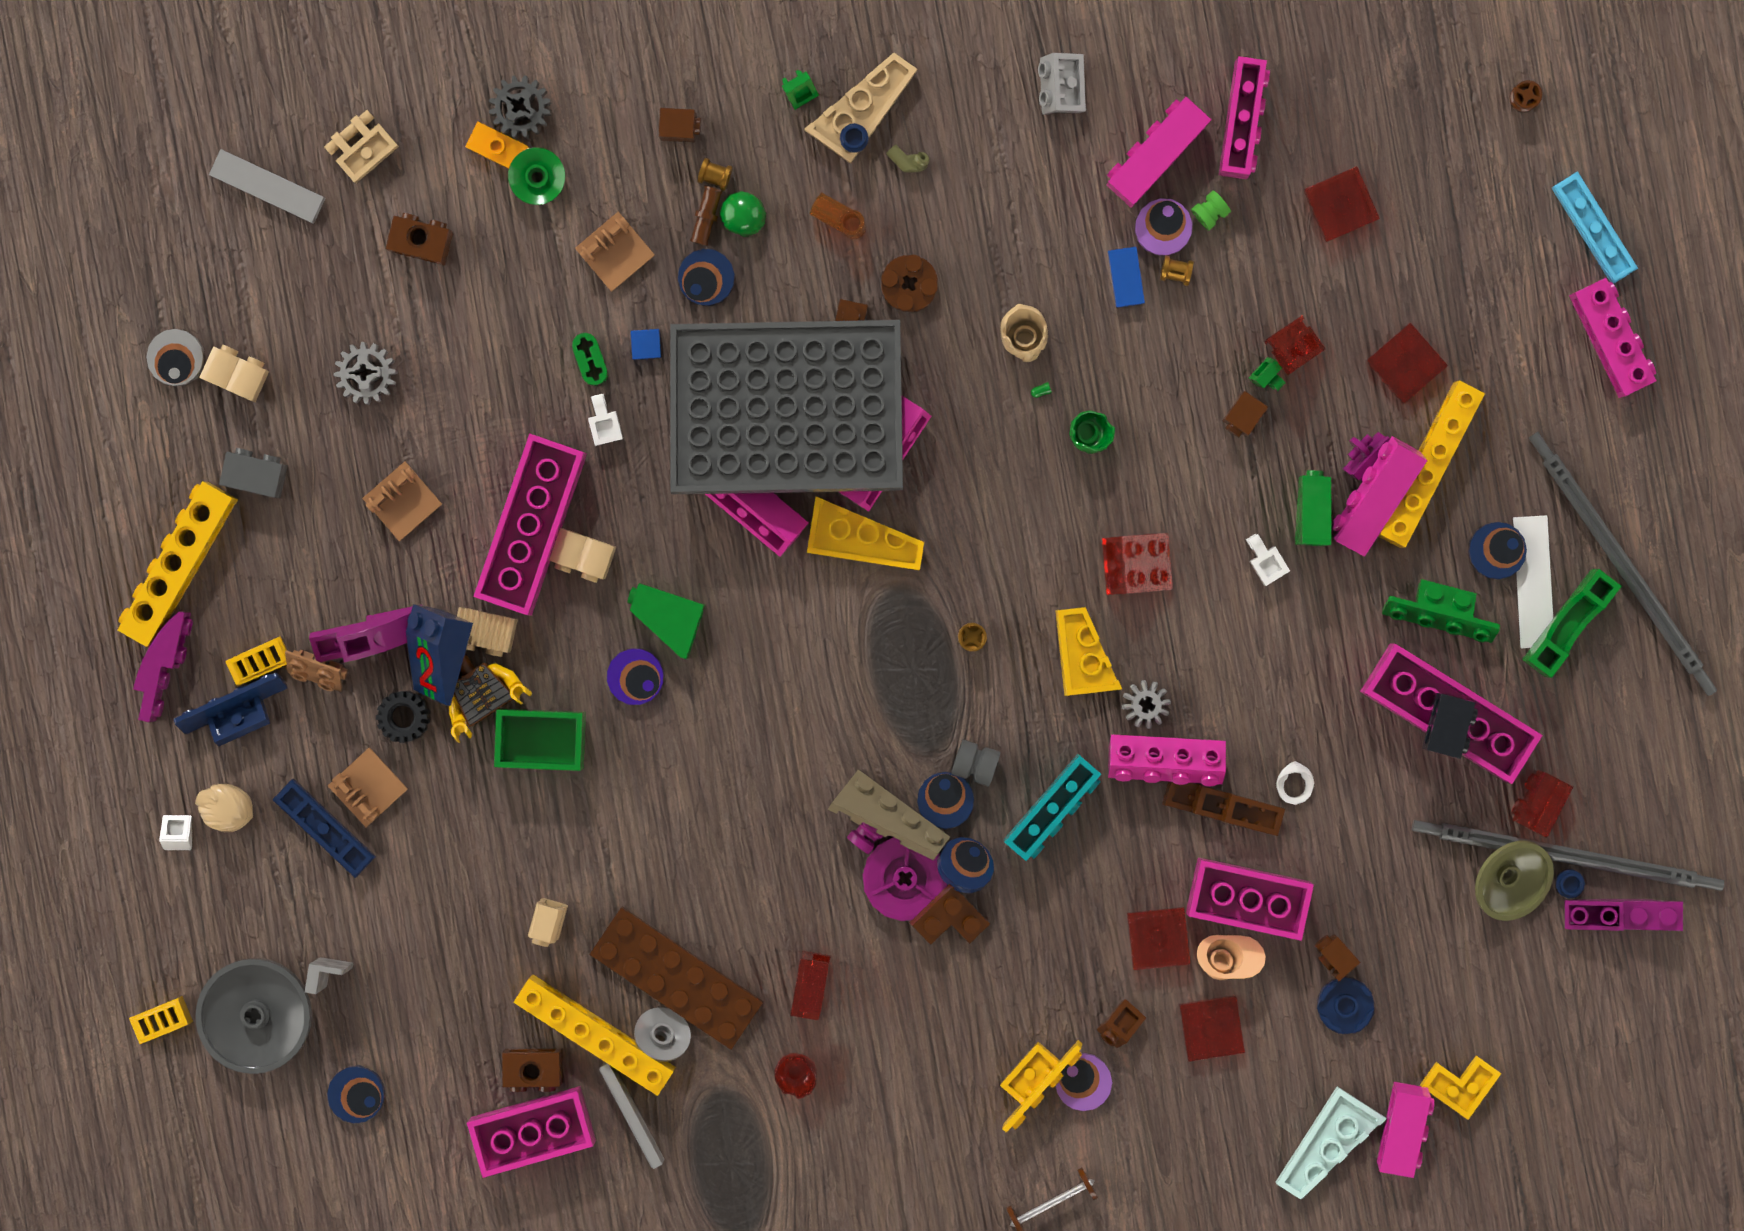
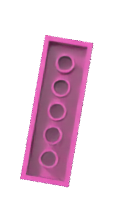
[473,433,587,615]
[1360,643,1543,784]

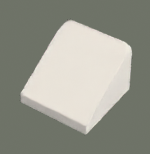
[160,815,192,850]

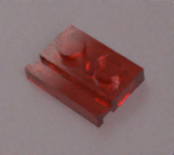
[1264,316,1326,375]

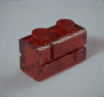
[1511,770,1573,838]

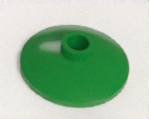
[508,147,565,205]

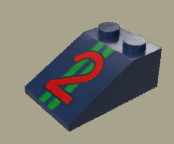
[406,604,473,706]

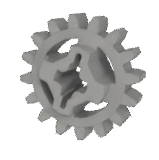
[334,342,398,405]

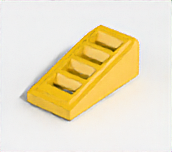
[225,636,287,687]
[129,996,193,1044]

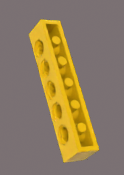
[1378,380,1485,548]
[118,481,238,647]
[513,975,676,1096]

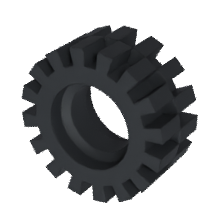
[376,691,431,743]

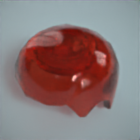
[774,1053,817,1099]

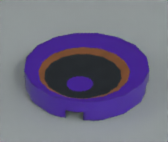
[607,649,664,705]

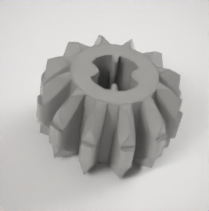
[1122,680,1171,729]

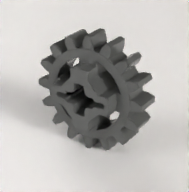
[489,76,552,139]

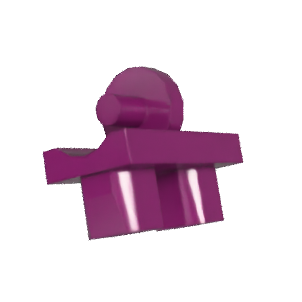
[1343,432,1390,482]

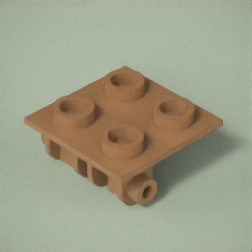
[575,212,655,292]
[362,461,442,541]
[285,650,348,692]
[328,747,408,828]

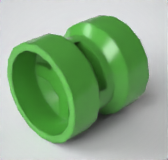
[1191,190,1231,231]

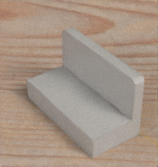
[305,957,353,994]

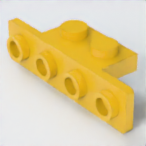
[1000,1040,1082,1132]

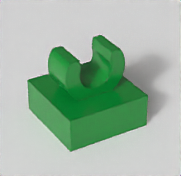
[782,70,819,110]
[1248,357,1286,391]

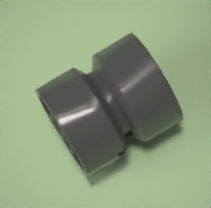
[951,739,1001,787]

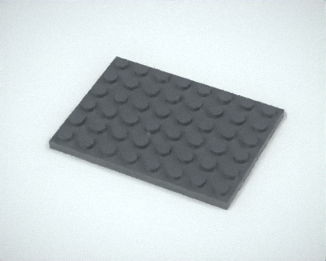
[670,320,903,495]

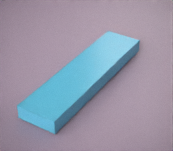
[1552,171,1638,284]

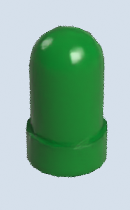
[1031,382,1052,398]

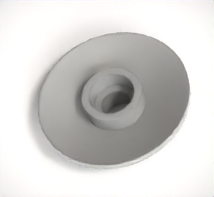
[634,1007,691,1062]

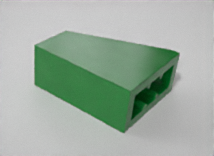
[1295,470,1331,546]
[627,583,706,659]

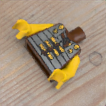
[449,655,532,743]

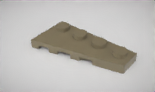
[828,770,950,860]

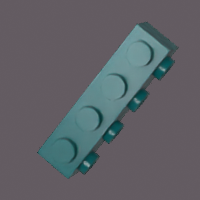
[1004,754,1101,861]

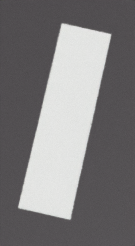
[1513,515,1553,648]

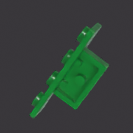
[1382,579,1500,643]

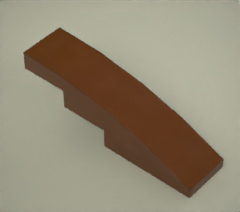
[1162,781,1285,836]

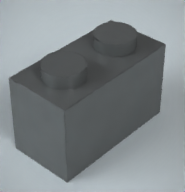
[219,448,288,498]

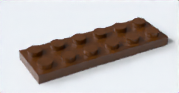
[589,907,763,1050]

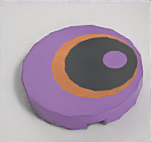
[1135,198,1192,256]
[1056,1053,1112,1111]

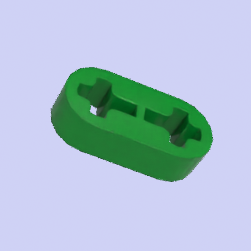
[572,333,608,386]

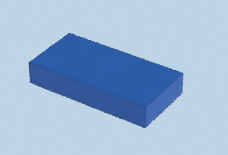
[1108,247,1145,308]

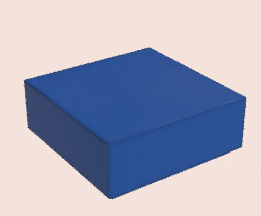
[631,329,662,360]

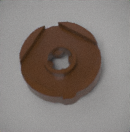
[881,255,938,312]

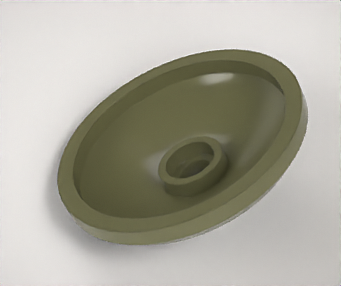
[1475,841,1554,921]

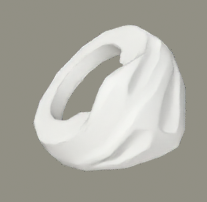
[1276,761,1314,805]

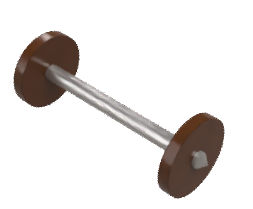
[1006,1167,1098,1231]

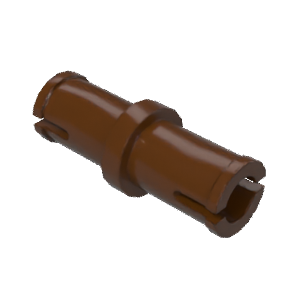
[690,186,723,246]

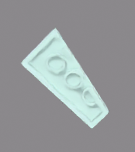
[1276,1086,1387,1199]

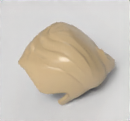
[1000,304,1048,362]
[195,784,253,832]

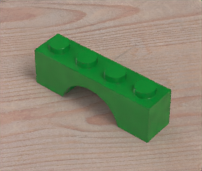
[1522,569,1622,678]

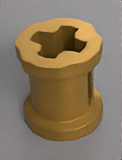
[697,158,733,191]
[1160,255,1194,286]

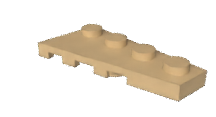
[804,53,917,164]

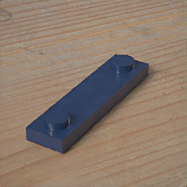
[273,779,376,878]

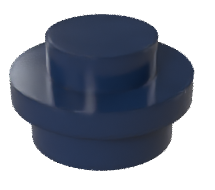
[840,123,869,153]
[1555,870,1585,898]

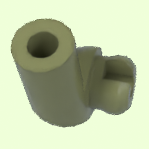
[886,145,929,173]

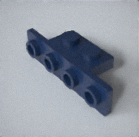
[174,673,288,747]

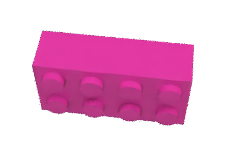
[1186,857,1314,941]
[467,1086,596,1178]

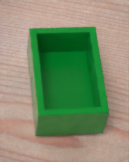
[494,709,586,771]

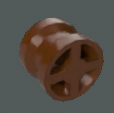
[1509,80,1543,112]

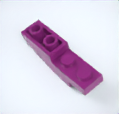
[309,605,423,662]
[133,612,193,722]
[1565,899,1683,931]

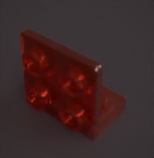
[1102,533,1173,595]

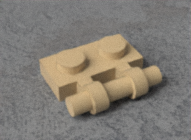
[324,110,399,184]

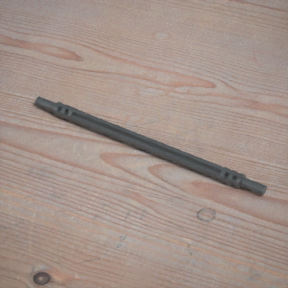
[1528,431,1717,696]
[1412,820,1724,891]

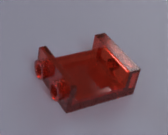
[790,951,831,1020]

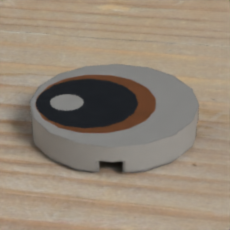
[146,329,205,386]

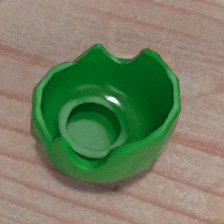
[720,191,767,237]
[1069,410,1115,454]

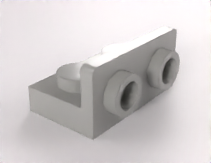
[1038,53,1086,115]

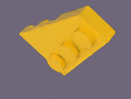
[1055,607,1122,696]

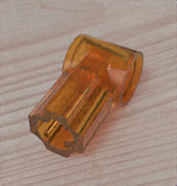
[809,192,867,239]

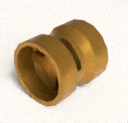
[958,623,987,651]

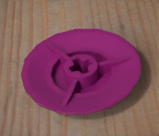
[863,837,947,921]

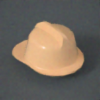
[1197,935,1266,980]

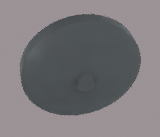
[196,958,312,1074]

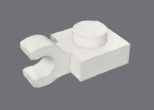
[588,394,623,446]
[1246,534,1290,586]

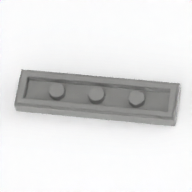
[209,149,326,224]
[599,1062,664,1169]

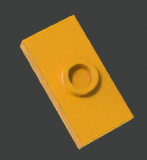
[465,121,530,169]

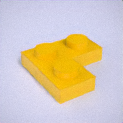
[1420,1056,1501,1120]

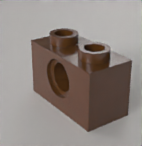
[385,213,453,266]
[502,1048,563,1092]

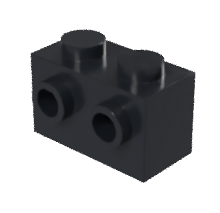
[1422,693,1478,759]

